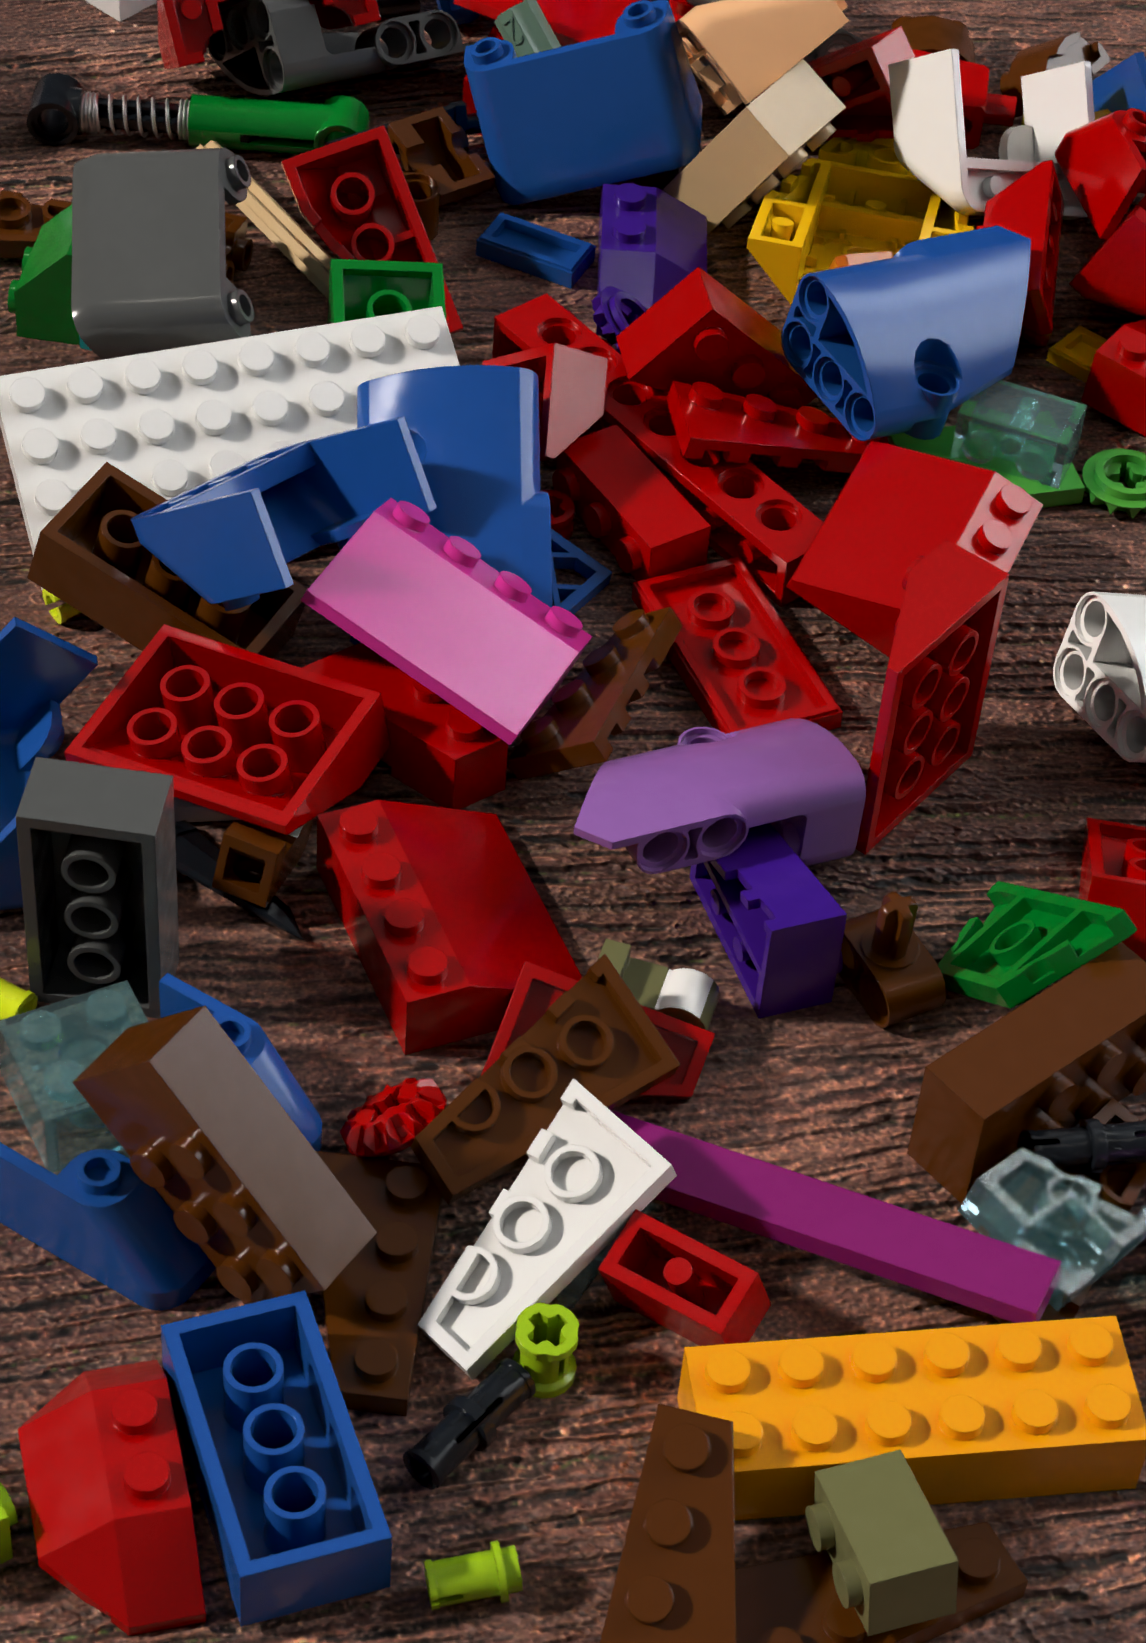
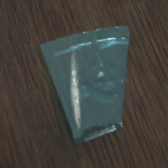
[958,1148,1146,1311]

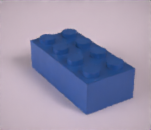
[161,1290,392,1627]

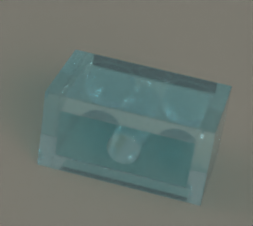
[951,380,1087,489]

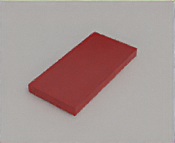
[631,556,843,734]

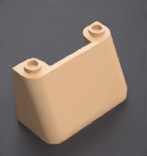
[676,0,849,116]

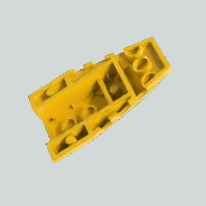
[747,137,974,305]

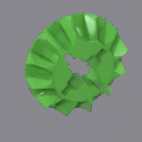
[1082,448,1146,519]

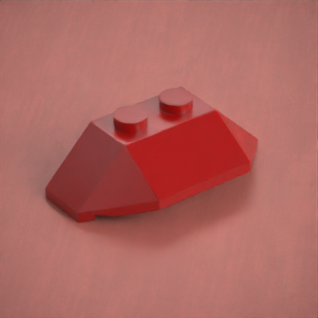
[976,160,1064,348]
[18,1359,206,1636]

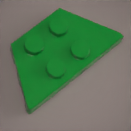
[938,881,1138,1009]

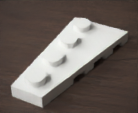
[418,1078,677,1380]

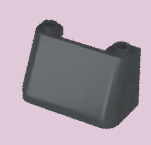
[71,148,254,360]

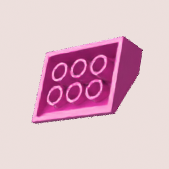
[301,498,593,745]

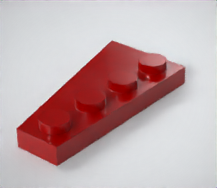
[666,380,889,473]

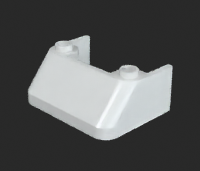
[888,48,1095,220]

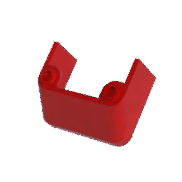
[1054,108,1146,240]

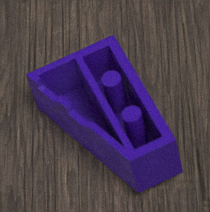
[689,823,847,1019]

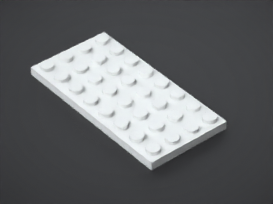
[0,306,460,590]

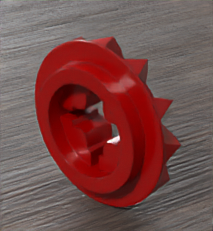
[340,1078,447,1157]

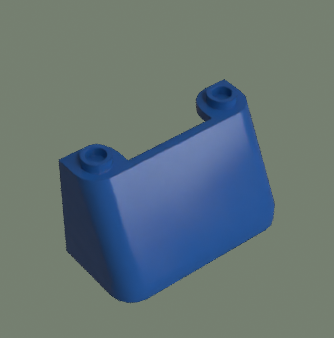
[464,0,703,205]

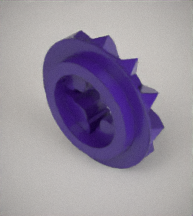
[592,286,647,354]

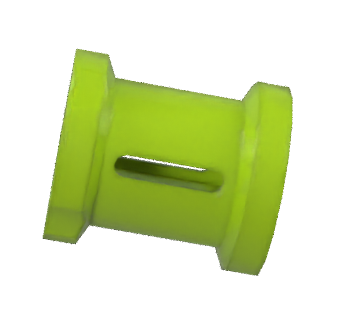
[512,1303,579,1399]

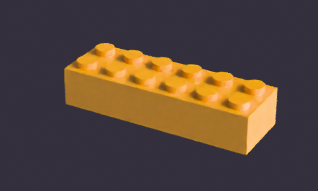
[677,1316,1146,1521]

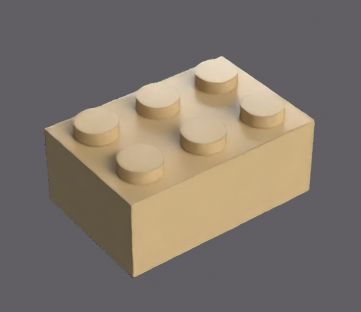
[664,59,846,235]

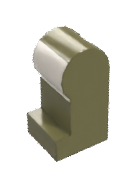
[598,939,720,1030]

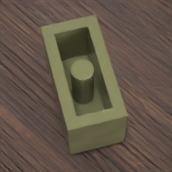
[805,1449,959,1636]

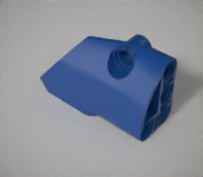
[781,226,1031,441]
[357,365,553,607]

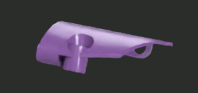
[574,718,866,874]

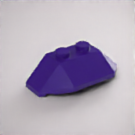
[596,183,707,335]

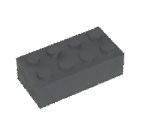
[15,757,180,1019]

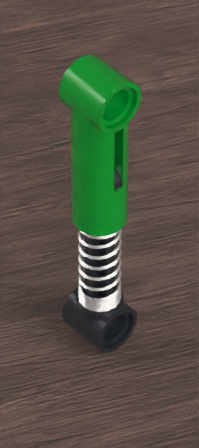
[26,73,370,155]

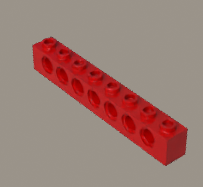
[492,293,823,607]

